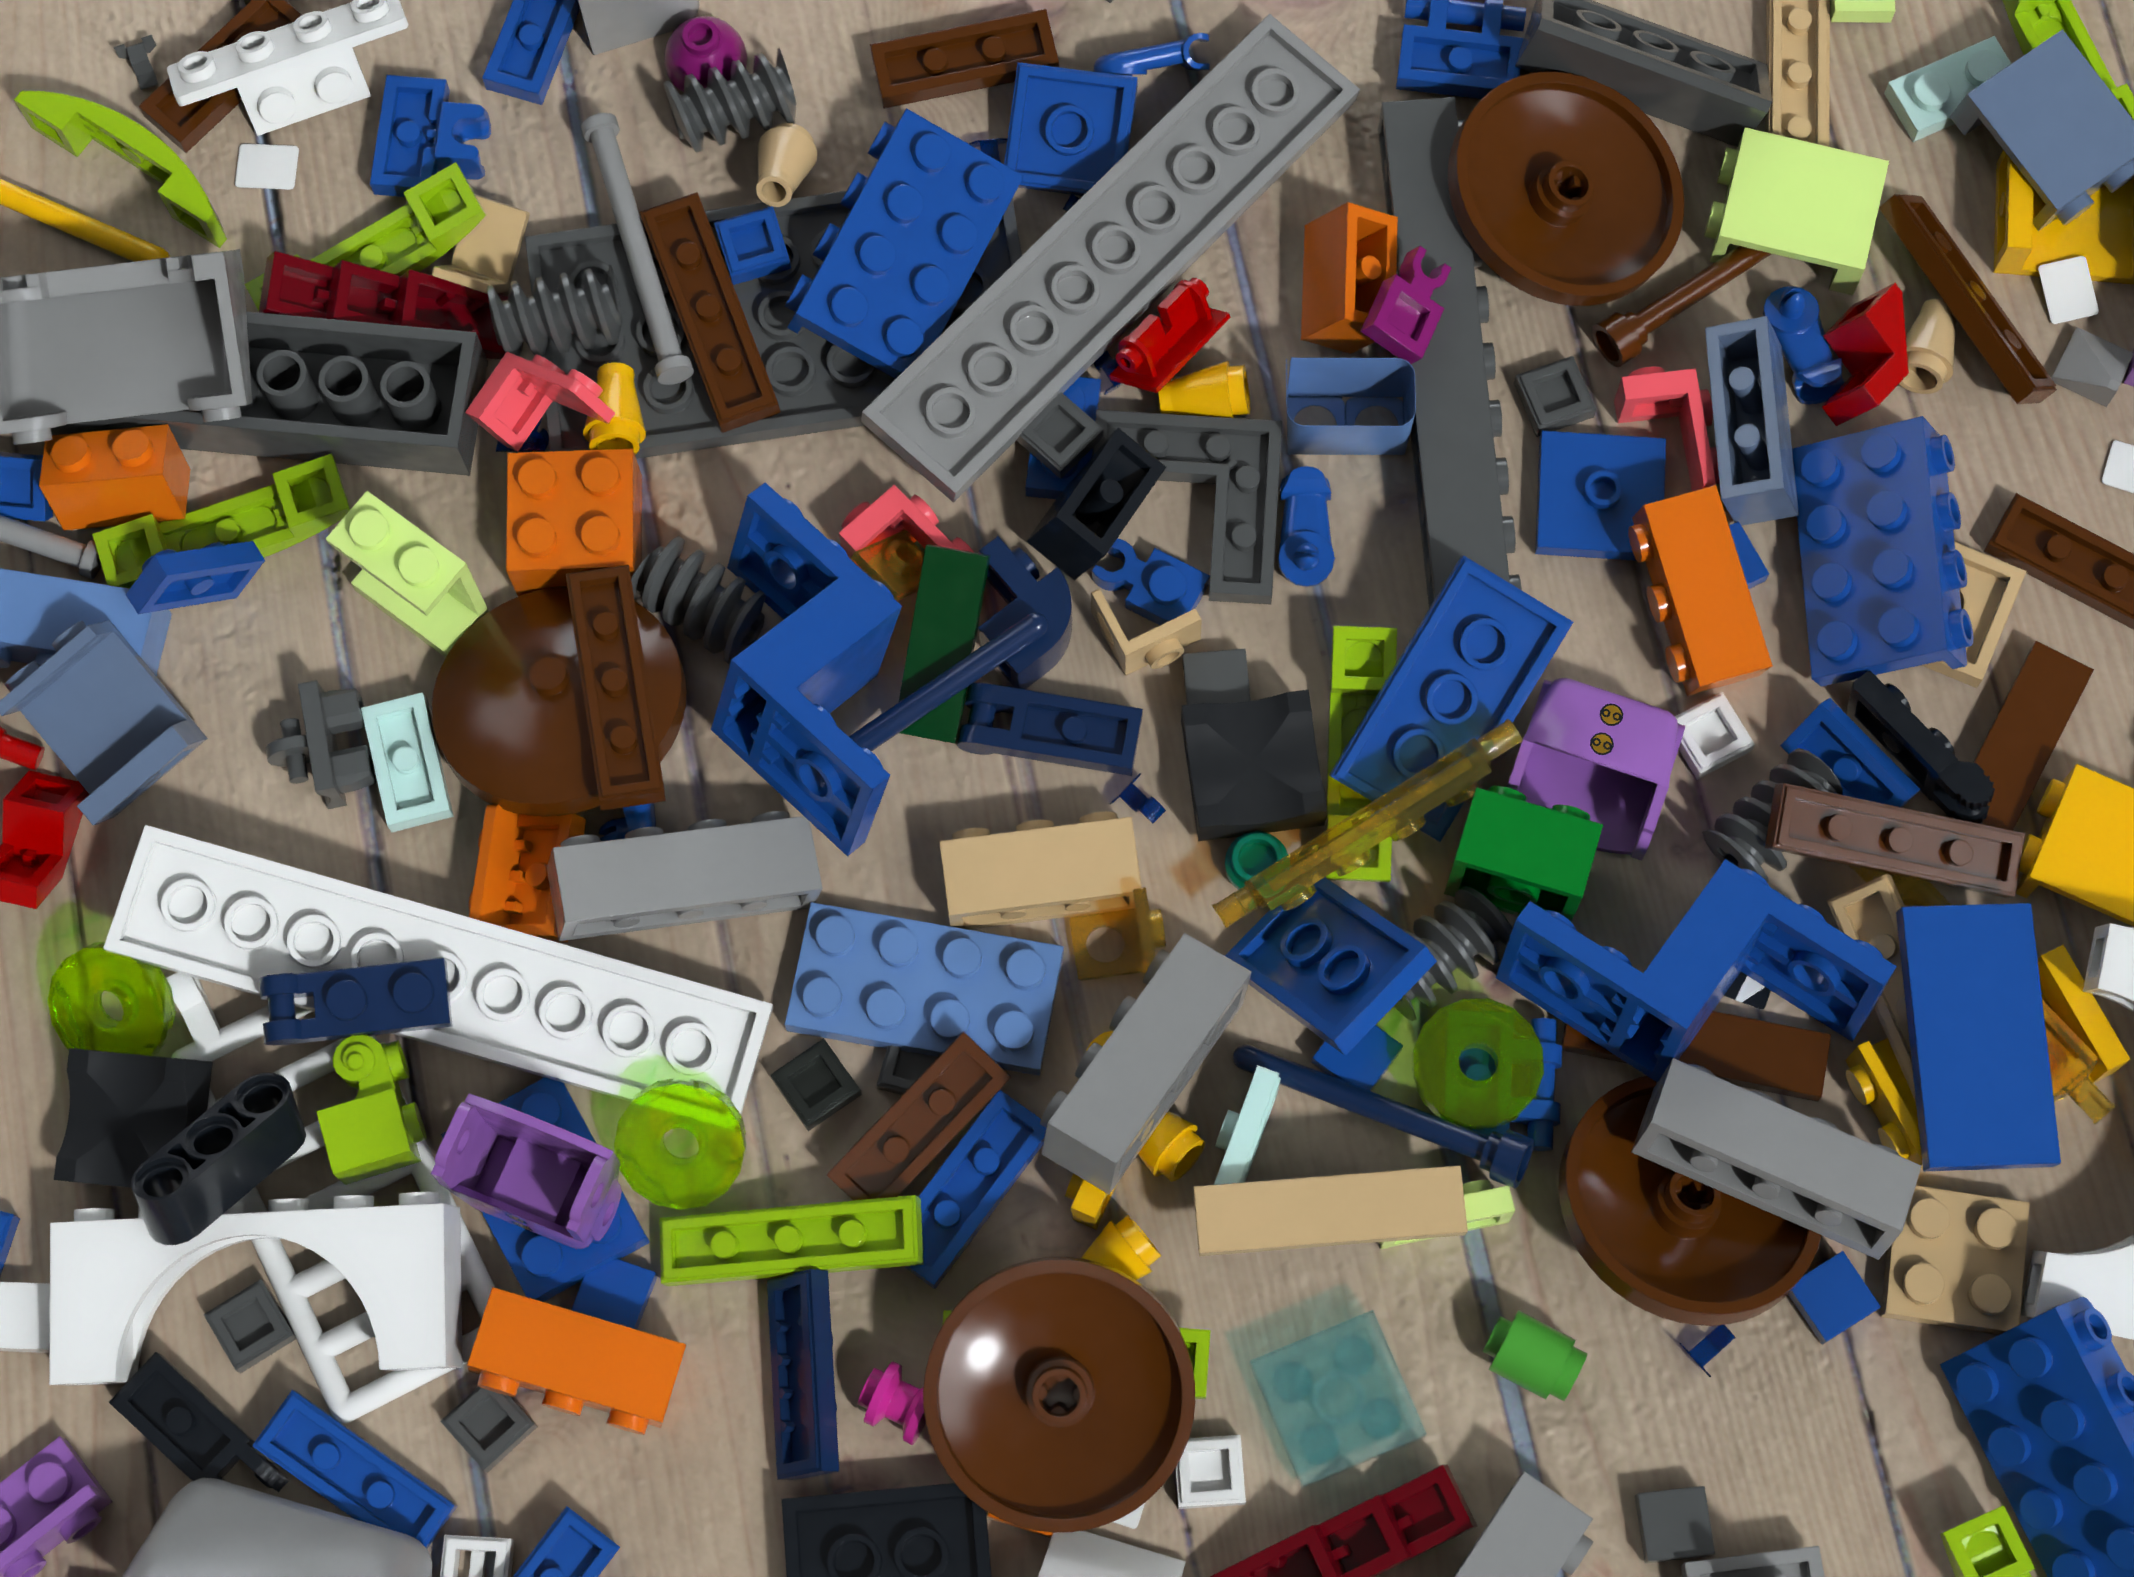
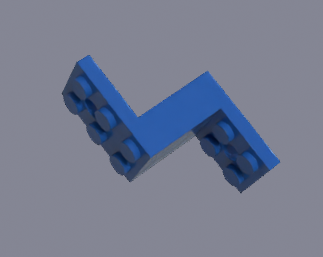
[711,482,902,856]
[1496,859,1897,1082]

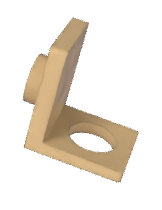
[432,195,530,293]
[1091,588,1202,676]

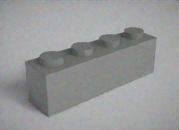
[547,811,823,941]
[1040,933,1252,1195]
[1631,1058,1922,1260]
[1453,1471,1593,1577]

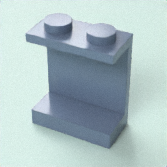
[1950,29,2134,231]
[0,620,208,826]

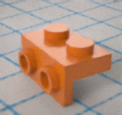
[469,804,586,943]

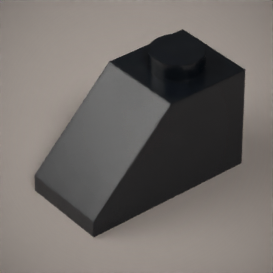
[1026,427,1166,581]

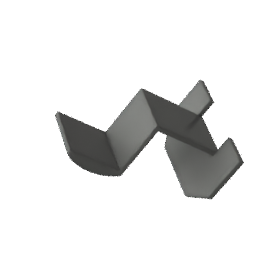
[114,35,158,90]

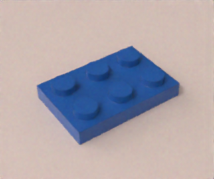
[1225,868,1437,1056]
[441,1077,650,1302]

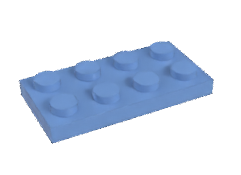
[785,902,1064,1076]

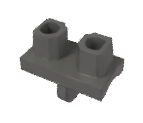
[266,680,377,809]

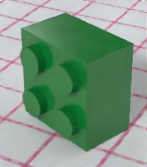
[1444,786,1603,922]

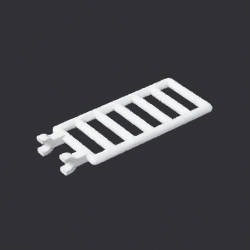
[164,973,496,1424]

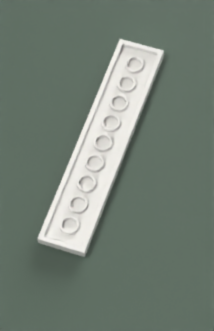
[103,825,773,1132]

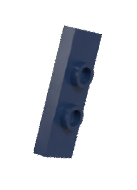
[767,1269,839,1480]

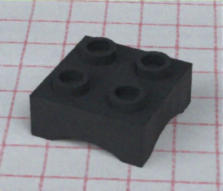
[1181,689,1327,842]
[54,1048,213,1188]

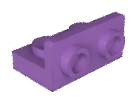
[0,1436,113,1577]

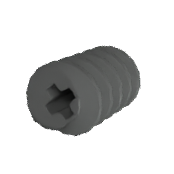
[663,48,797,153]
[487,265,622,357]
[631,536,766,665]
[1702,748,1843,883]
[1394,886,1513,1021]

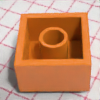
[506,448,642,596]

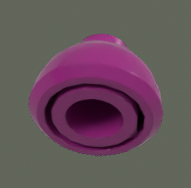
[664,16,748,92]

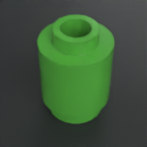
[1482,1310,1588,1401]

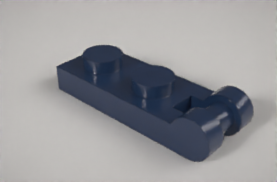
[957,683,1143,776]
[259,958,453,1046]

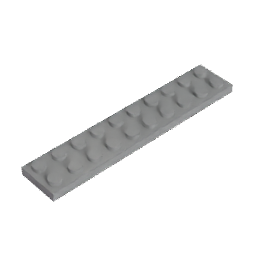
[861,14,1360,503]

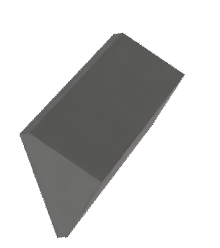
[1515,0,1772,147]

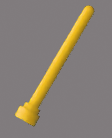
[0,178,170,262]

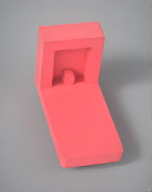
[465,352,615,452]
[1614,366,1720,491]
[839,485,974,569]

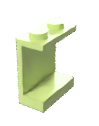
[1704,127,1889,295]
[326,491,489,658]

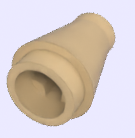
[756,123,817,207]
[1899,299,1957,394]

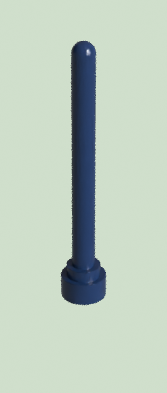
[849,612,1048,751]
[1233,1044,1534,1189]

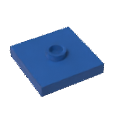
[1004,62,1138,196]
[1535,431,1666,561]

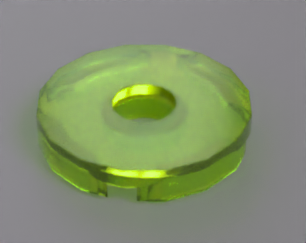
[47,942,176,1056]
[1412,998,1544,1130]
[614,1078,747,1210]

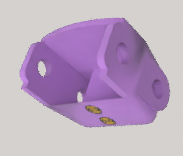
[1507,678,1685,861]
[431,1093,622,1249]

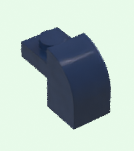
[978,536,1072,689]

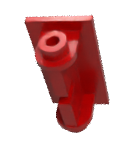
[1109,278,1231,393]

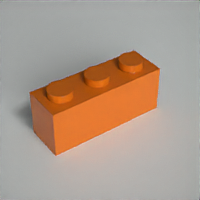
[1628,485,1773,696]
[467,1287,686,1435]

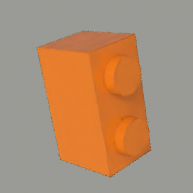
[1301,202,1398,354]
[39,424,191,531]

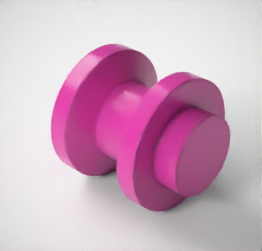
[858,1361,926,1445]

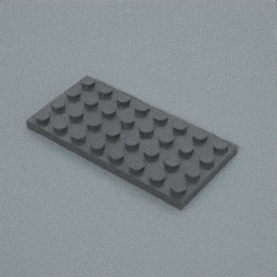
[525,191,1022,459]

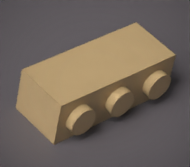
[939,811,1142,930]

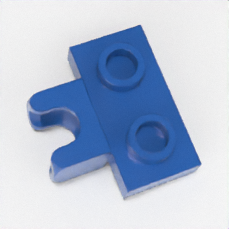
[370,75,491,197]

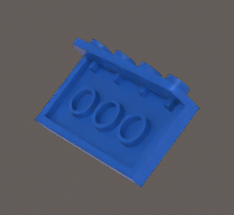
[784,108,1024,379]
[1792,416,1974,687]
[1940,1297,2134,1577]

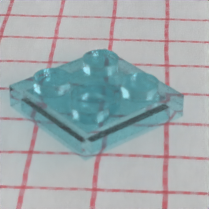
[1249,1310,1427,1489]

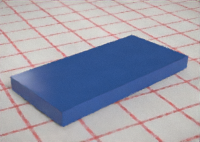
[1329,556,1574,842]
[1896,903,2061,1172]

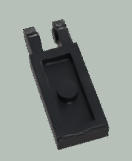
[1847,670,1995,824]
[109,1352,289,1492]

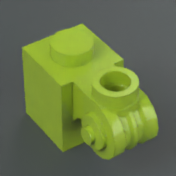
[316,1035,426,1185]

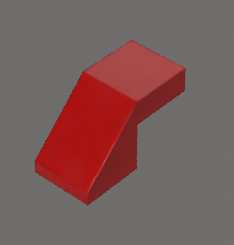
[1822,283,1909,426]
[0,770,89,909]

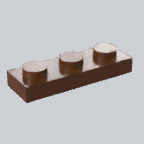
[139,0,302,153]
[870,9,1059,109]
[827,1031,1011,1200]

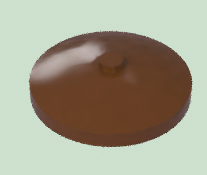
[1448,72,1684,306]
[431,586,687,817]
[1558,1076,1822,1326]
[923,1257,1195,1533]

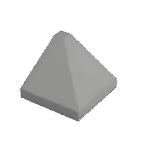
[2051,327,2133,407]

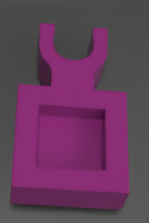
[1361,246,1451,364]

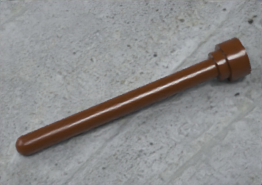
[1592,246,1772,367]

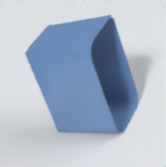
[1286,357,1416,455]

